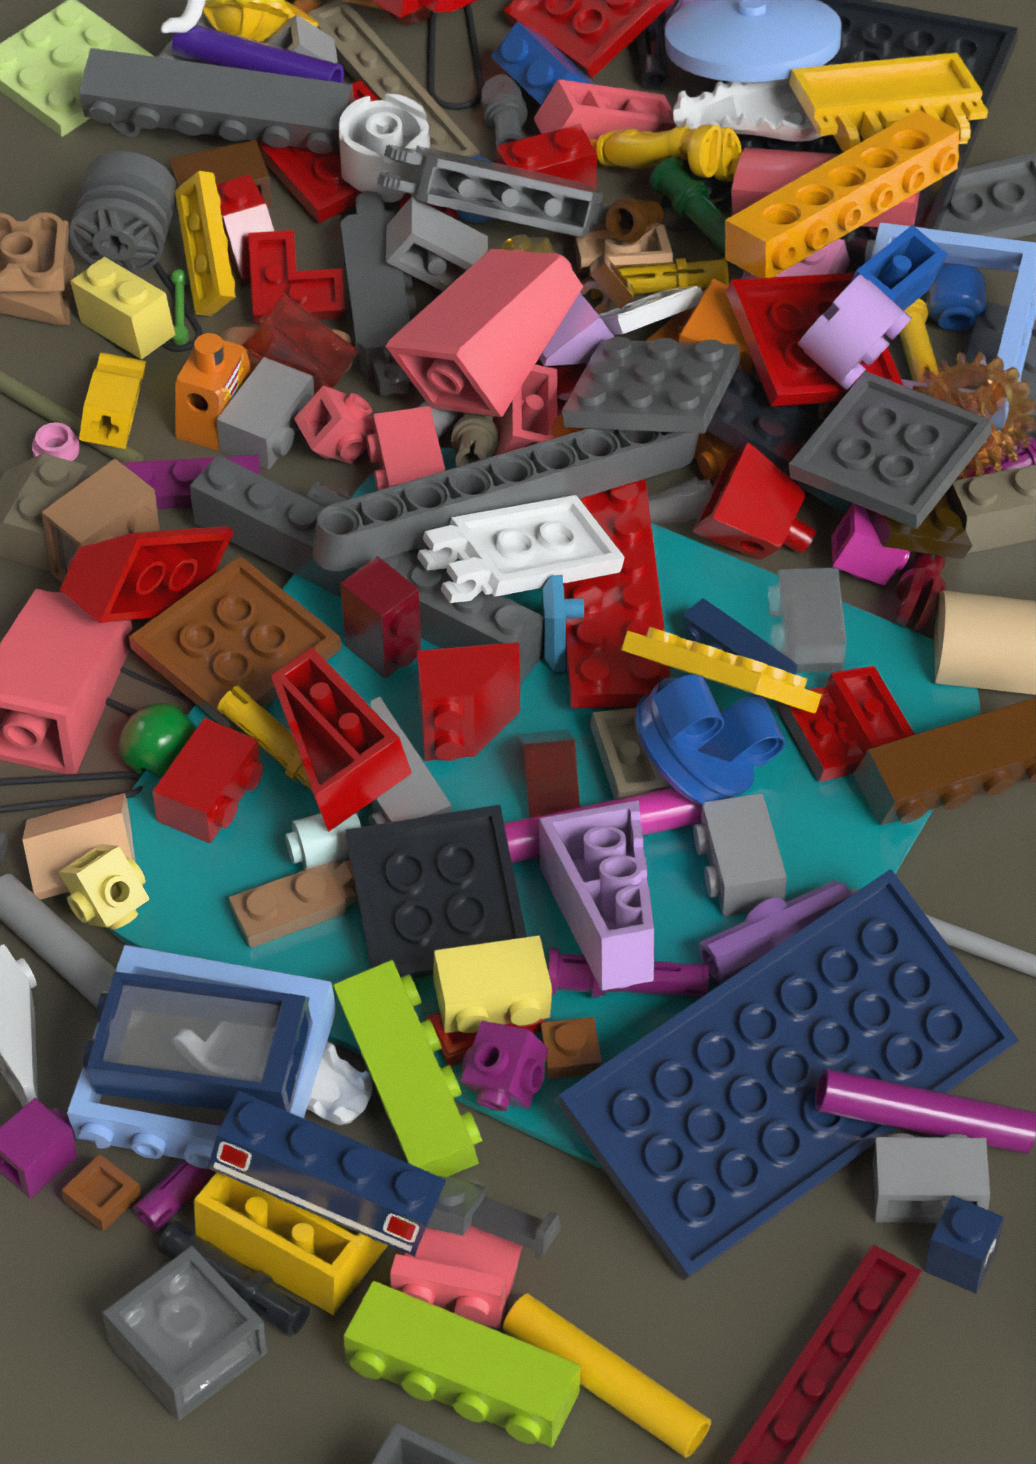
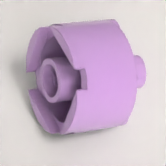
[797,274,912,391]

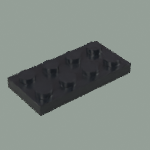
[707,369,852,514]

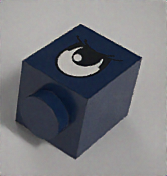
[925,1195,1004,1294]

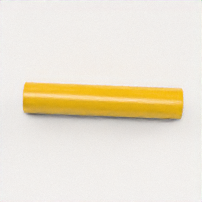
[503,1293,711,1458]

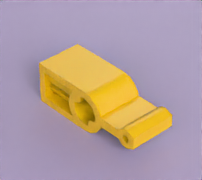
[79,352,147,449]

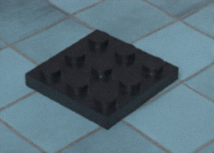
[345,804,527,979]

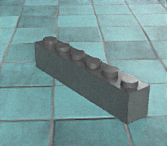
[79,48,354,154]

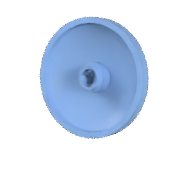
[665,0,841,82]

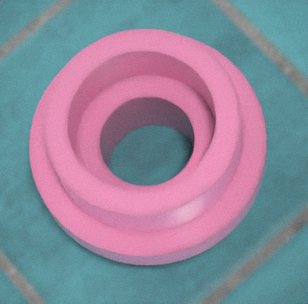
[32,423,80,461]

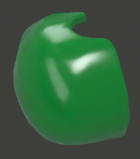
[118,703,197,776]

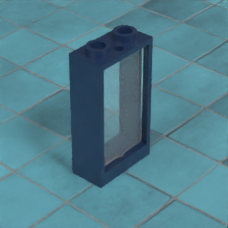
[83,971,313,1112]

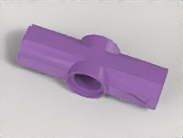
[699,880,852,985]

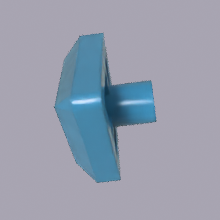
[542,575,584,673]

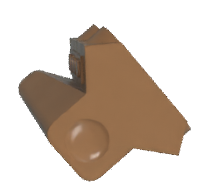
[0,212,75,325]

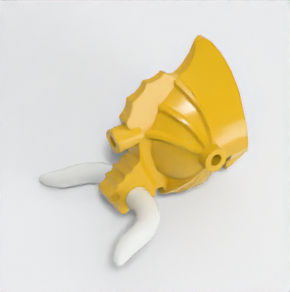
[161,0,318,43]

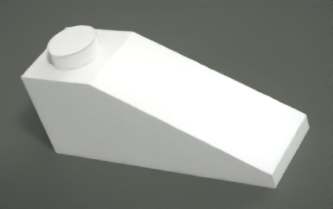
[0,944,38,1107]

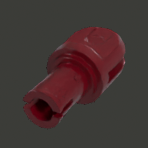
[895,552,947,632]

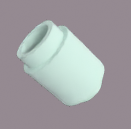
[285,813,361,870]

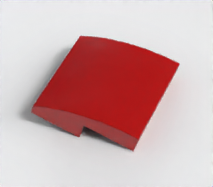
[776,666,915,782]

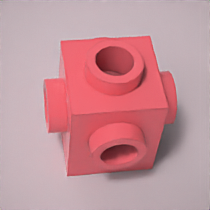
[294,385,374,465]

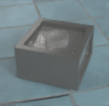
[102,1246,267,1421]

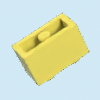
[70,257,175,360]
[433,935,552,1033]

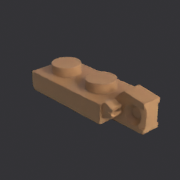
[229,860,357,948]

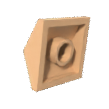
[574,225,673,274]
[22,793,135,900]

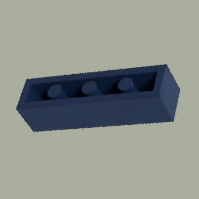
[681,598,797,675]

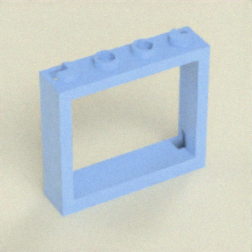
[865,222,1036,430]
[67,945,337,1169]

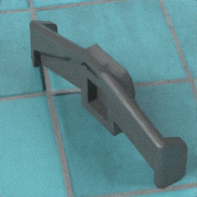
[427,1176,561,1259]

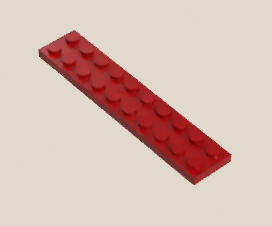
[536,359,671,708]

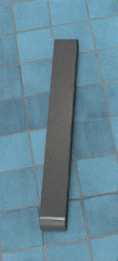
[312,429,699,571]

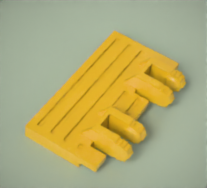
[789,53,988,152]

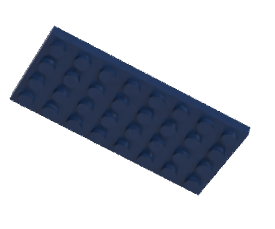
[554,869,1019,1281]

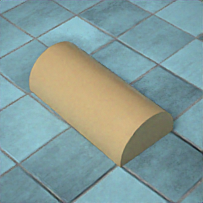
[934,590,1036,695]

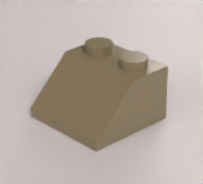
[0,453,89,572]

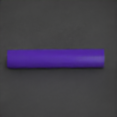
[172,25,344,83]

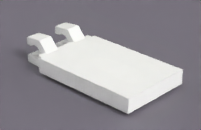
[417,495,625,603]

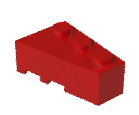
[271,647,412,832]

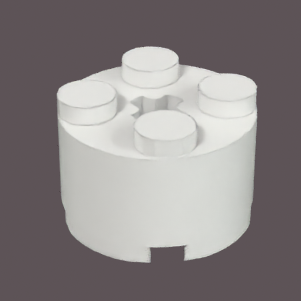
[339,94,430,202]

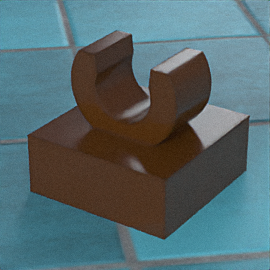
[580,253,634,314]

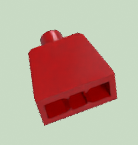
[692,442,816,559]

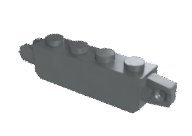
[377,144,612,237]
[340,190,417,395]

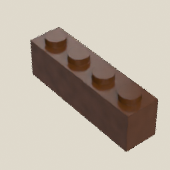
[853,697,1036,826]

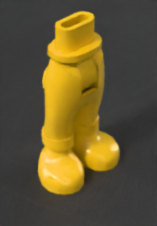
[589,125,742,182]

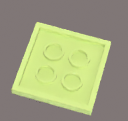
[0,0,155,137]

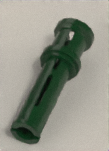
[649,157,742,270]

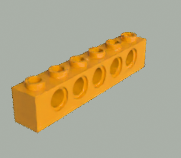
[725,109,959,278]

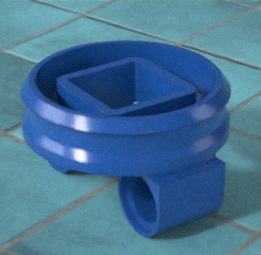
[635,674,786,806]

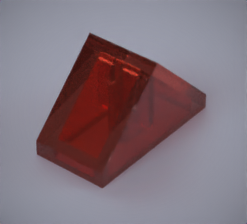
[518,729,580,818]

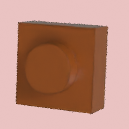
[541,1017,602,1080]
[61,1153,141,1232]

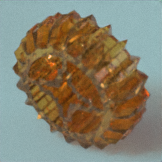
[912,351,1036,480]

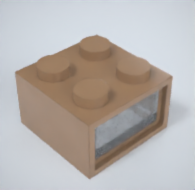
[42,459,160,583]

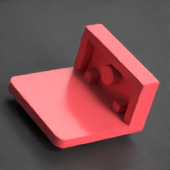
[390,1226,523,1329]

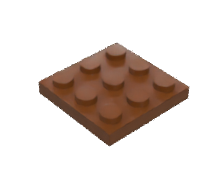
[129,555,341,730]

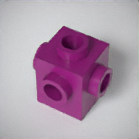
[461,1020,549,1112]

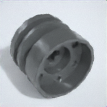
[69,151,177,274]

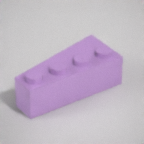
[539,800,654,991]

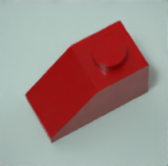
[216,174,274,285]

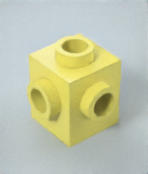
[58,844,150,930]

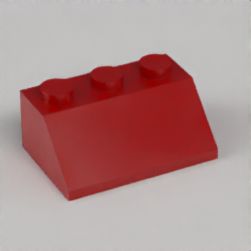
[60,526,234,623]

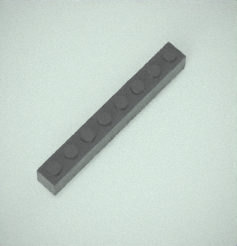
[190,455,545,685]

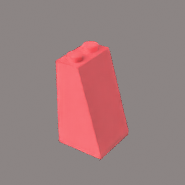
[385,249,583,417]
[0,589,133,775]

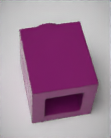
[0,1098,78,1199]

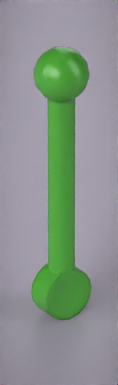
[170,269,189,345]

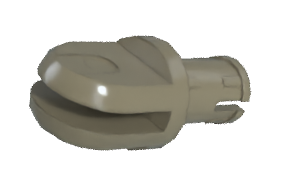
[451,412,499,467]

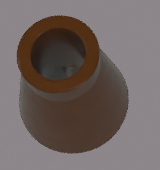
[606,198,664,243]

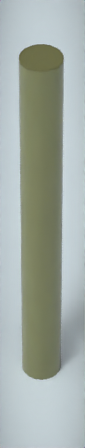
[0,370,144,462]

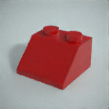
[417,642,520,761]

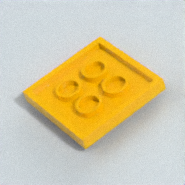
[621,627,822,714]

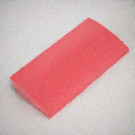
[732,148,920,227]

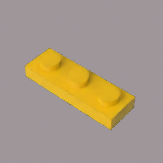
[175,171,235,317]

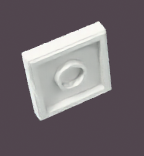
[598,286,703,335]

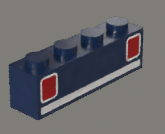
[208,1091,446,1256]

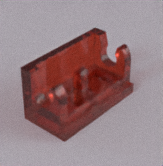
[242,293,358,395]

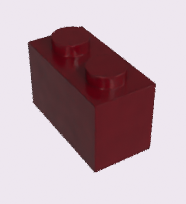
[341,556,421,679]

